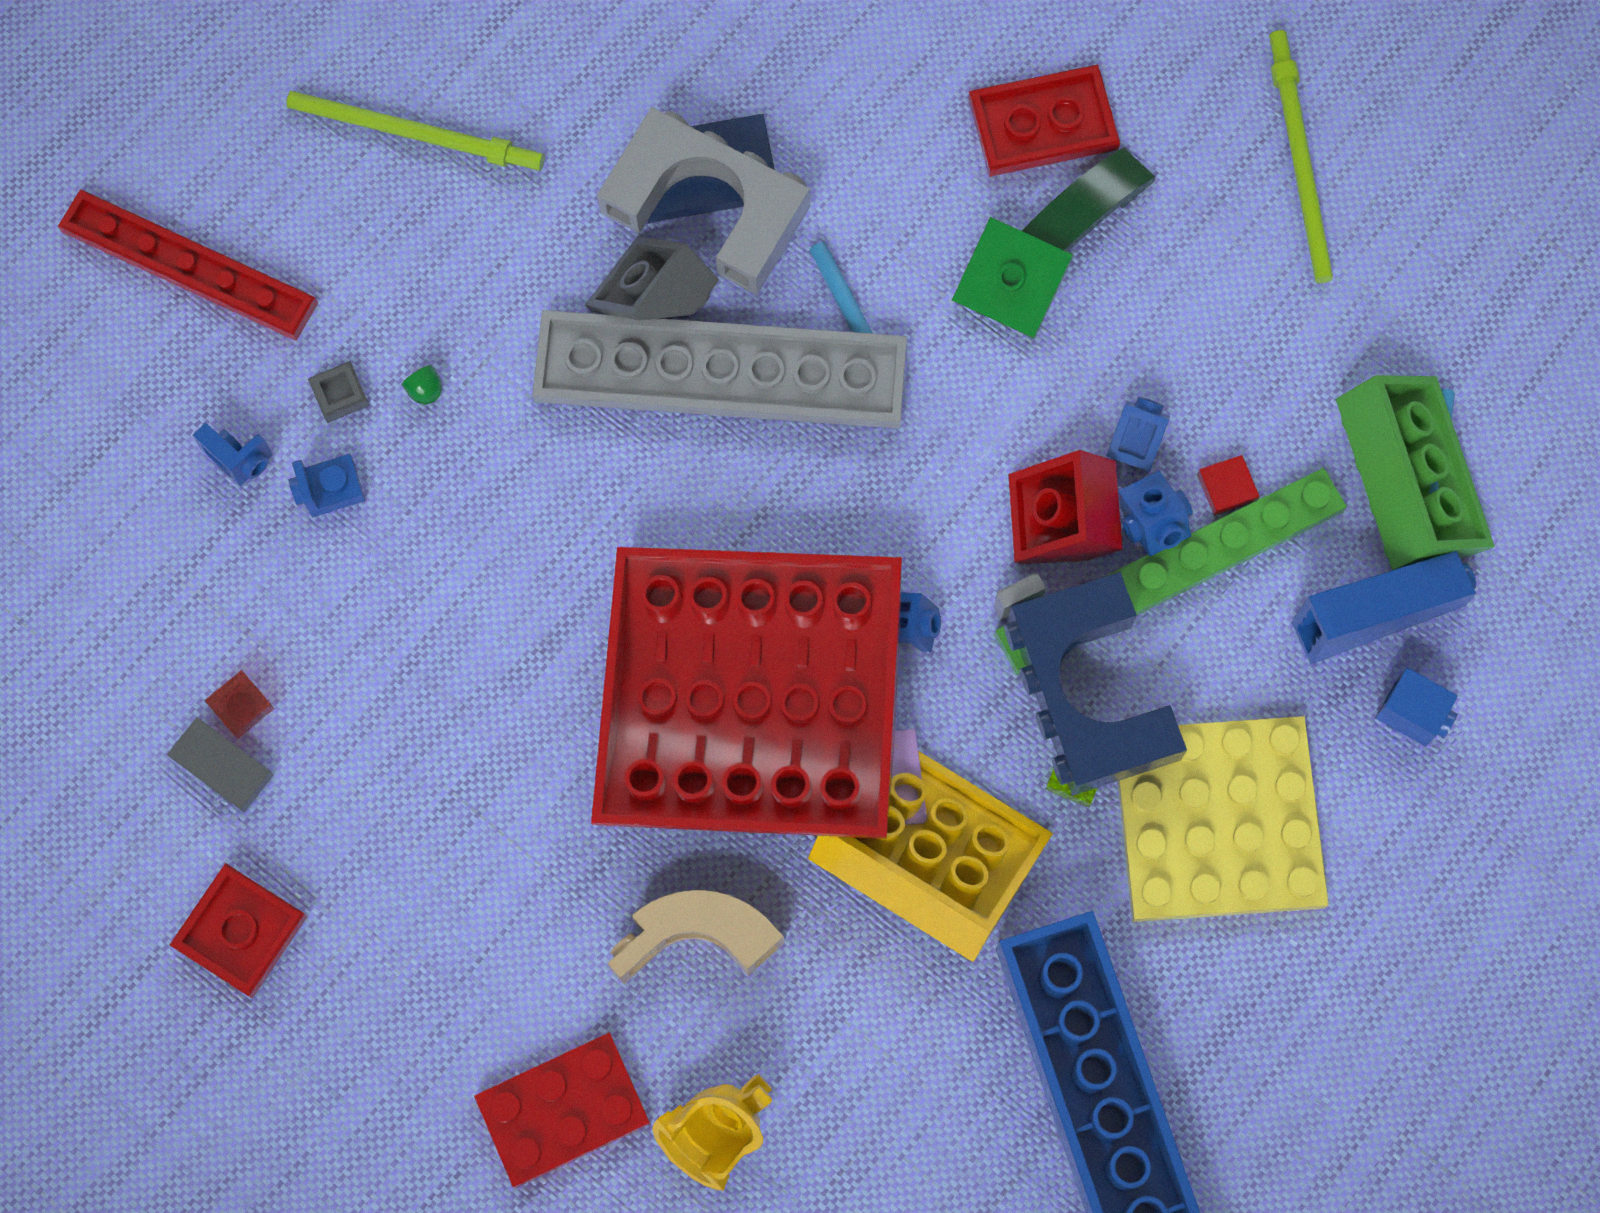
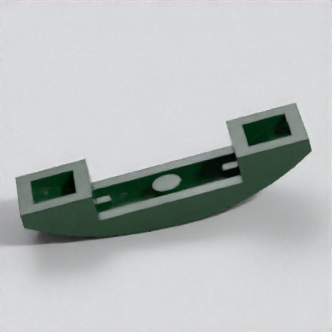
[1022,148,1156,252]

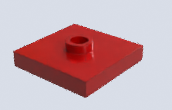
[169,863,308,999]

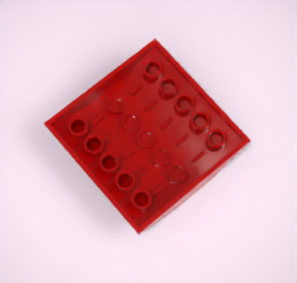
[591,547,902,839]

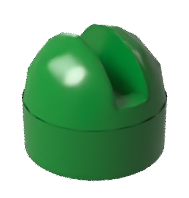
[401,365,442,404]

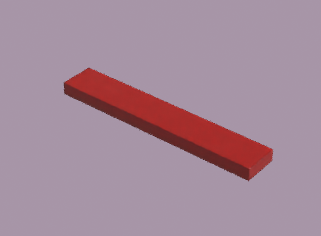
[58,189,318,341]

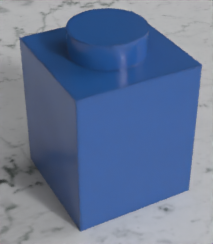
[1375,667,1458,747]

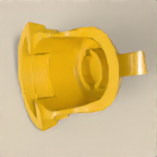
[652,1074,772,1191]

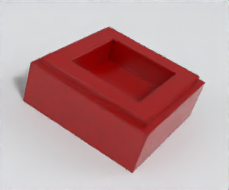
[1197,455,1259,516]

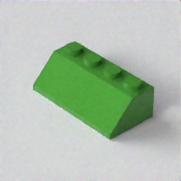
[1336,375,1495,570]

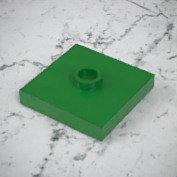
[952,217,1074,339]

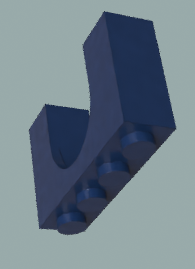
[1004,572,1187,796]

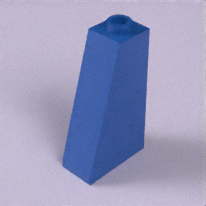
[1291,551,1476,665]

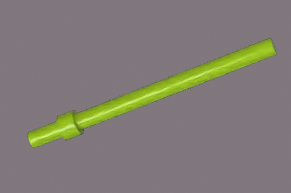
[1269,30,1333,283]
[286,91,545,171]

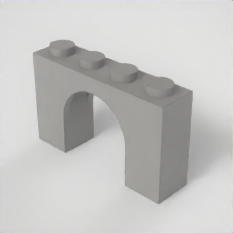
[597,107,810,295]

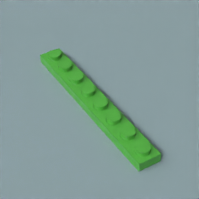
[994,468,1347,676]

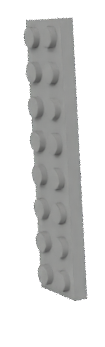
[532,310,907,429]

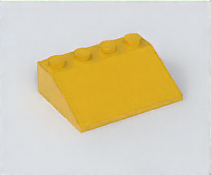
[808,744,1053,962]

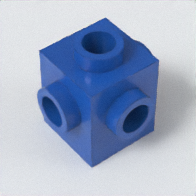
[1118,471,1193,556]

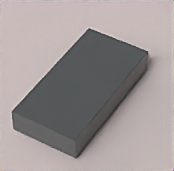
[167,717,274,812]

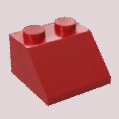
[1008,450,1123,564]

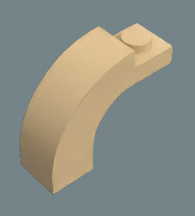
[607,890,784,984]

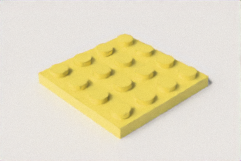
[1117,716,1329,922]

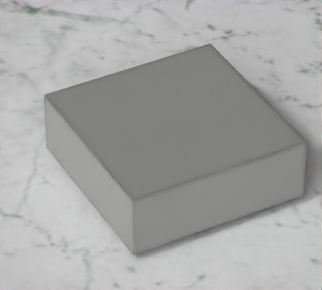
[993,574,1046,621]

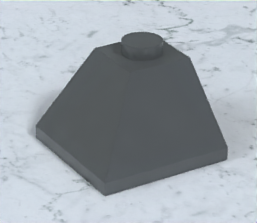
[585,236,719,320]

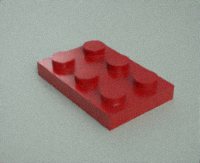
[474,1032,651,1188]

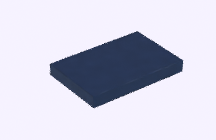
[632,113,775,223]

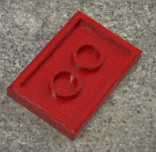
[968,64,1120,177]

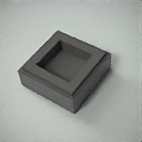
[308,361,370,423]

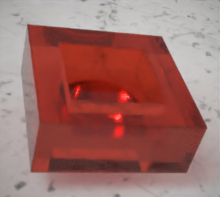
[204,670,275,739]

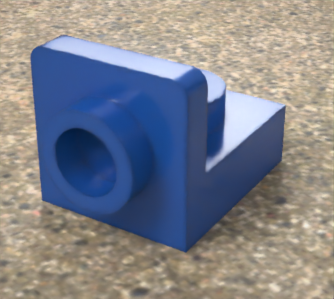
[1106,396,1170,472]
[192,422,273,486]
[288,454,366,518]
[899,592,941,652]

